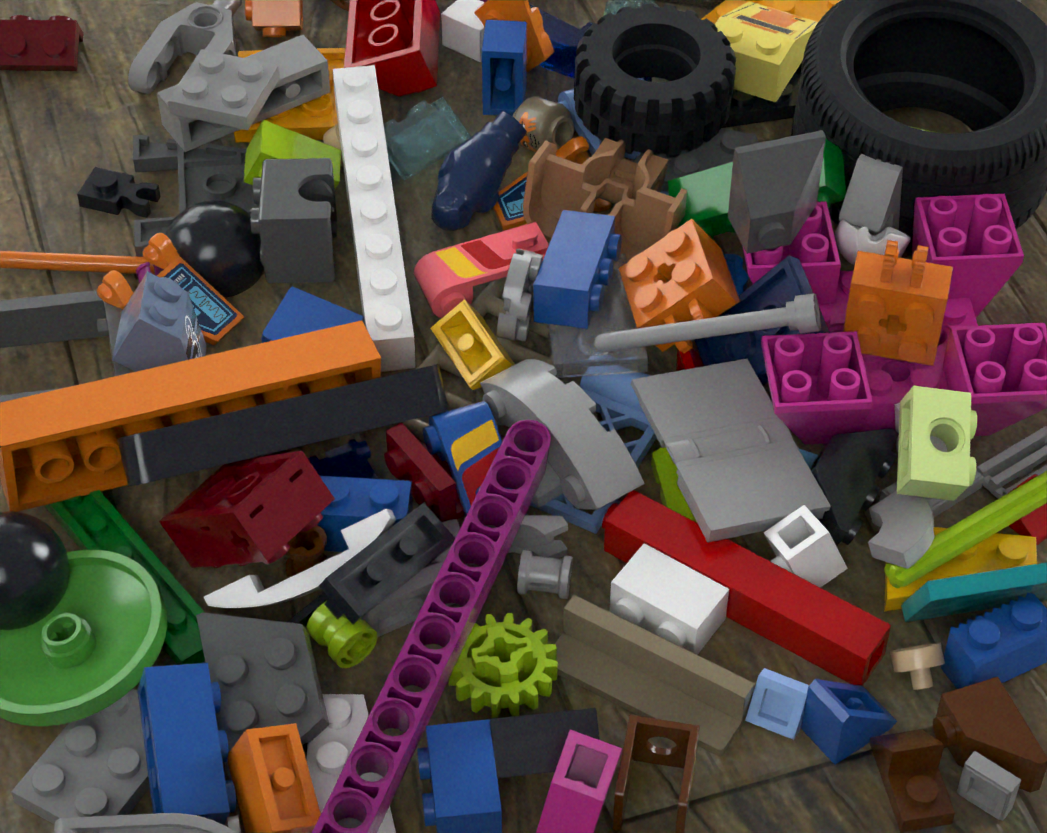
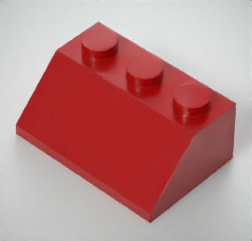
[344,0,440,97]

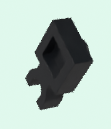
[77,167,161,218]

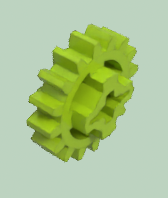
[448,613,558,718]

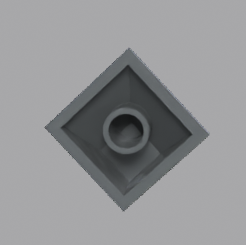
[728,130,826,254]

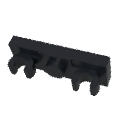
[319,503,455,625]

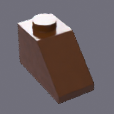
[933,677,1047,793]

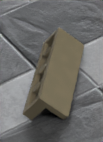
[555,595,755,756]

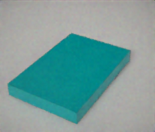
[901,562,1047,622]

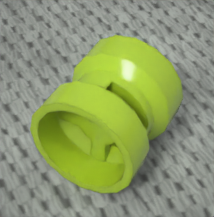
[307,601,378,668]

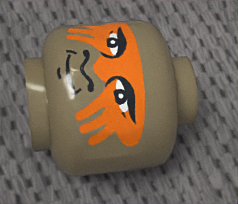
[513,96,574,152]

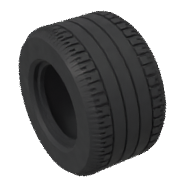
[791,0,1047,253]

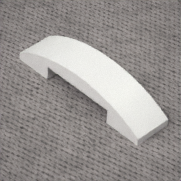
[204,509,396,608]

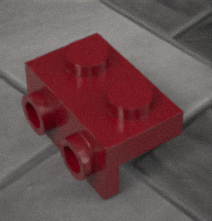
[0,15,84,71]
[384,422,465,522]

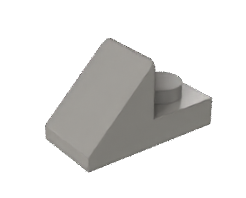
[839,154,903,235]

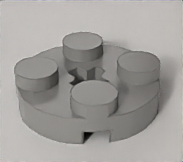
[497,248,543,341]

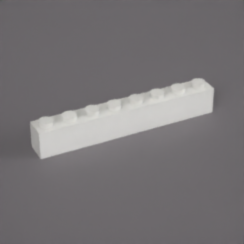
[333,65,415,372]

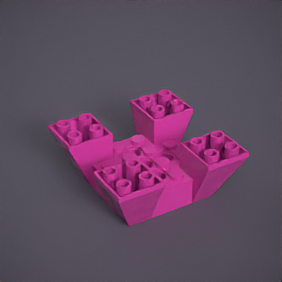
[743,194,1047,445]

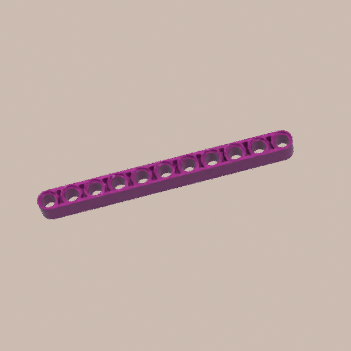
[312,419,551,833]

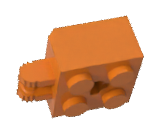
[619,219,740,353]
[843,240,953,366]

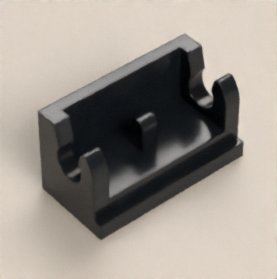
[489,708,600,778]

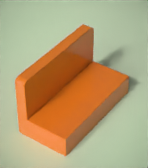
[227,723,321,833]

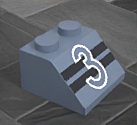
[112,271,207,372]

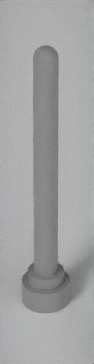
[594,293,821,352]

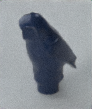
[431,111,527,231]

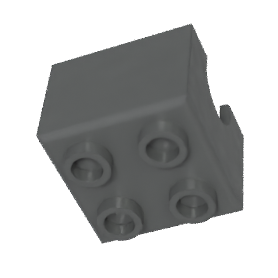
[251,158,337,283]

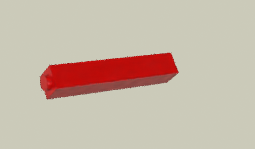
[602,490,891,686]

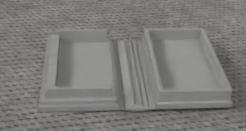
[631,359,831,543]

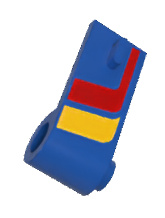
[423,401,527,517]

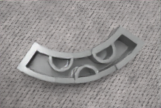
[480,359,645,510]

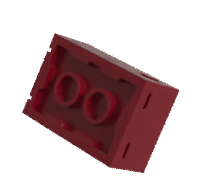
[159,451,335,568]

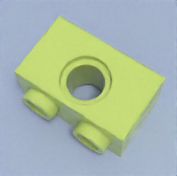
[897,386,977,501]

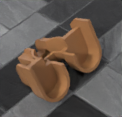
[523,138,687,267]

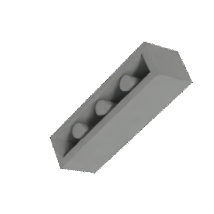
[157,35,330,152]

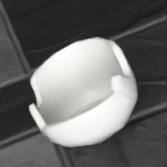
[835,219,911,266]

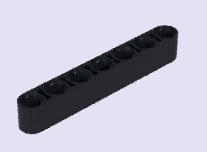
[117,364,449,487]

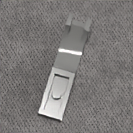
[361,515,568,637]

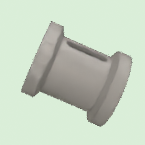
[517,549,573,599]

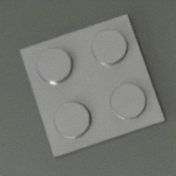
[168,49,280,130]

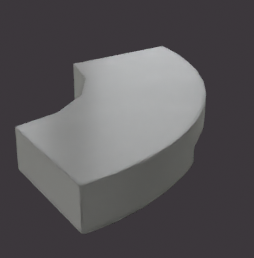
[868,490,935,569]

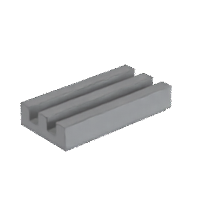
[976,426,1047,499]

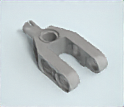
[128,0,243,94]

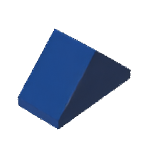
[801,679,897,765]

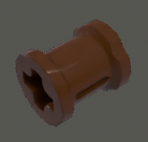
[285,525,328,578]

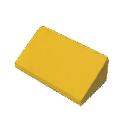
[430,299,515,390]

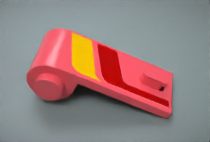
[414,222,549,318]

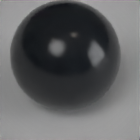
[165,200,264,298]
[0,511,70,630]

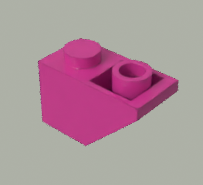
[536,730,623,833]

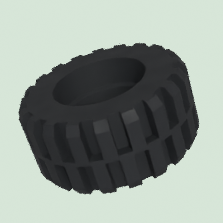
[574,4,736,157]

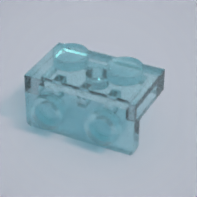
[383,97,471,181]

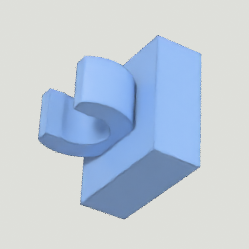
[745,668,809,740]

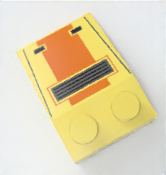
[715,1,818,102]

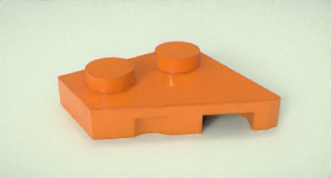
[474,0,555,72]

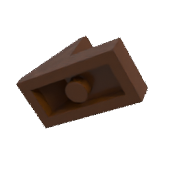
[869,729,955,833]

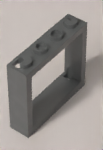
[0,290,130,402]

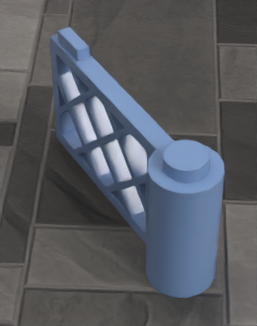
[530,354,657,534]

